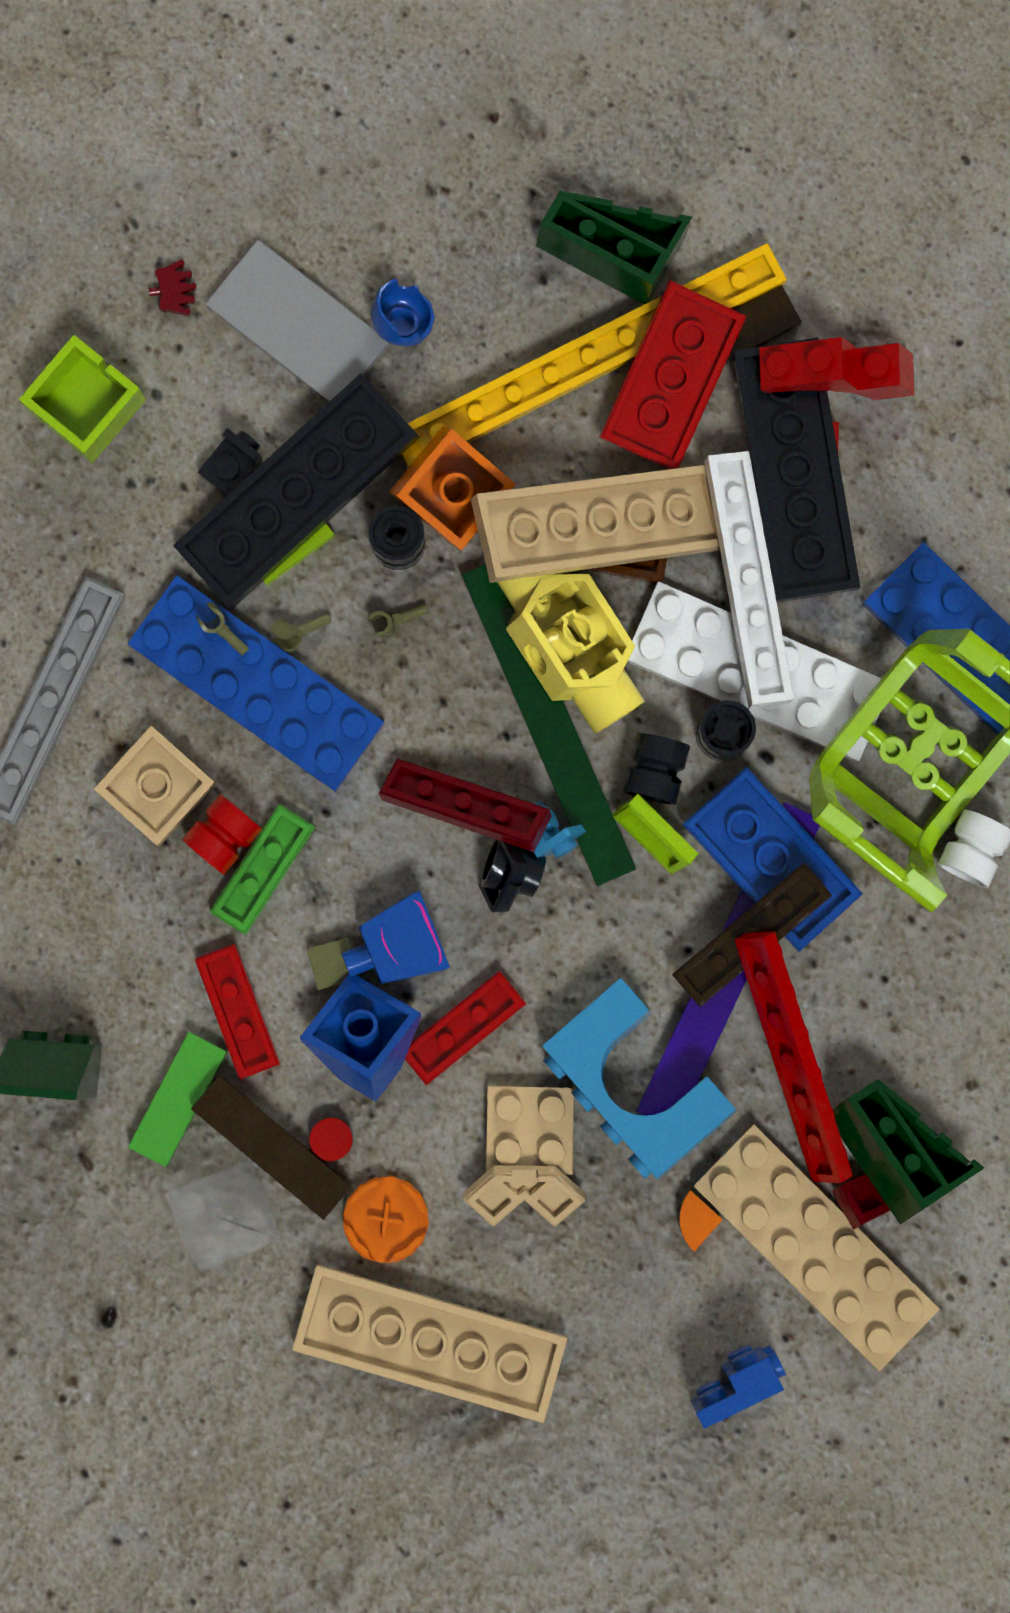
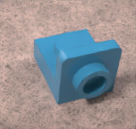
[534,801,586,859]

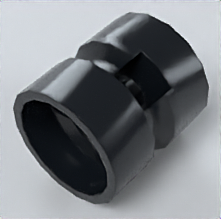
[368,505,426,570]
[696,700,756,762]
[623,733,690,805]

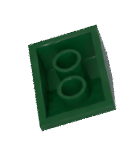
[0,1030,102,1100]

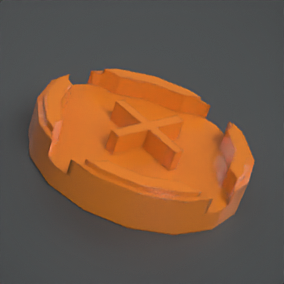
[343,1176,429,1263]

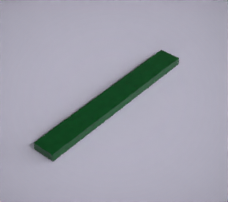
[461,564,636,887]

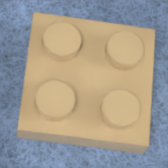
[94,726,216,847]
[486,1086,574,1175]

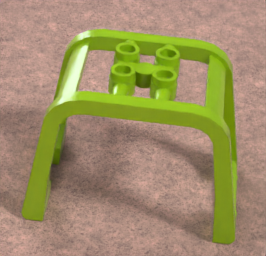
[809,629,1010,912]

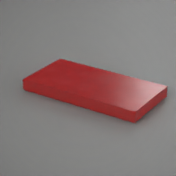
[598,280,747,470]

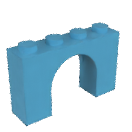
[542,978,736,1181]

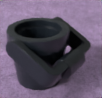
[478,839,546,913]

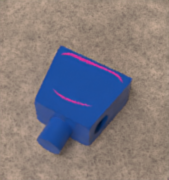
[341,891,450,985]

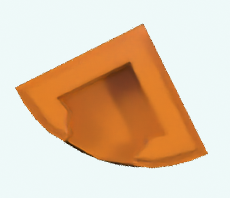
[679,1189,723,1252]

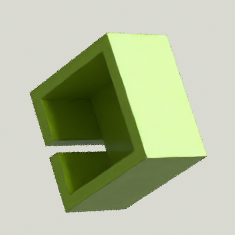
[19,335,146,464]

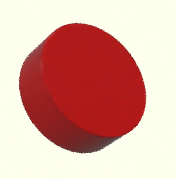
[309,1117,353,1161]

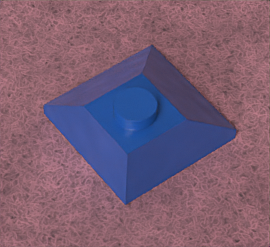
[300,974,422,1102]

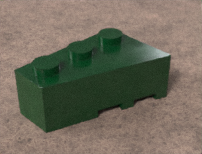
[536,190,692,305]
[833,1079,984,1224]

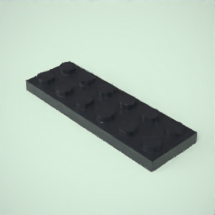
[733,338,860,603]
[173,373,420,610]

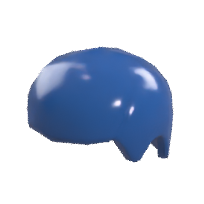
[370,279,435,347]

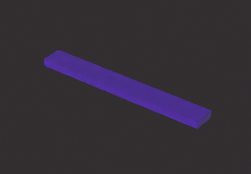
[636,802,820,1116]

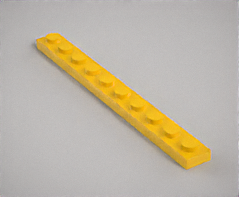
[402,243,787,467]

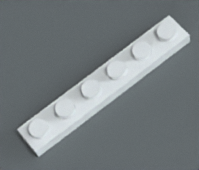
[704,451,794,708]

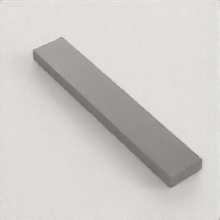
[0,576,126,826]

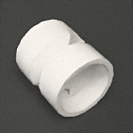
[937,809,1010,888]

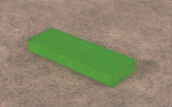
[209,804,316,935]
[128,1032,228,1167]

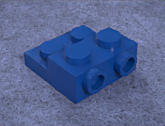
[690,1345,786,1429]

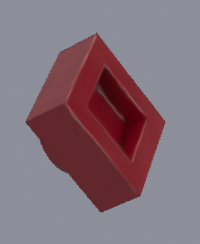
[832,1174,890,1230]

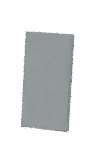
[205,239,390,402]

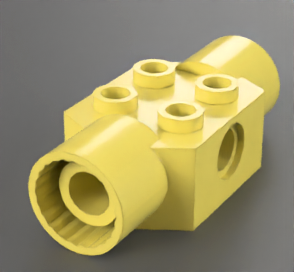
[497,573,645,734]

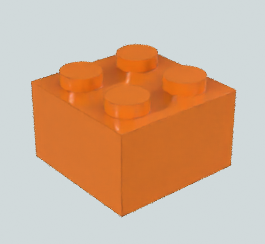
[389,426,516,551]

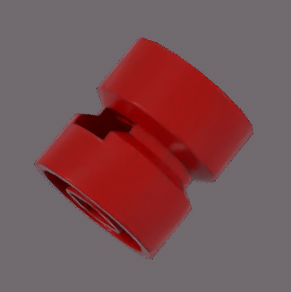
[181,793,263,875]

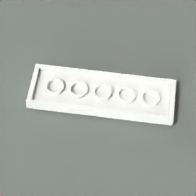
[628,581,881,762]

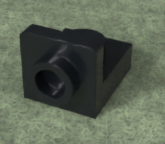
[198,428,263,496]

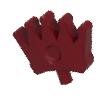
[149,260,197,316]

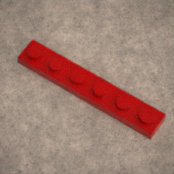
[734,931,853,1183]

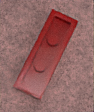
[194,944,281,1080]
[405,971,526,1086]

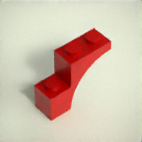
[759,337,915,400]

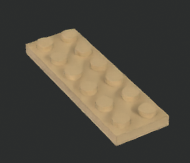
[471,465,720,583]
[693,1124,940,1372]
[292,1264,568,1423]

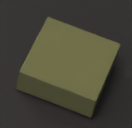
[307,938,359,990]

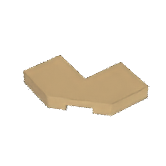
[463,1165,586,1227]

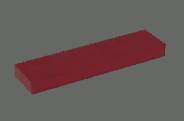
[378,758,552,852]

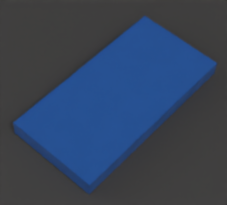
[682,767,863,952]

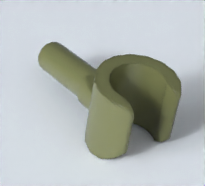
[195,602,249,656]
[368,603,429,638]
[270,613,332,652]

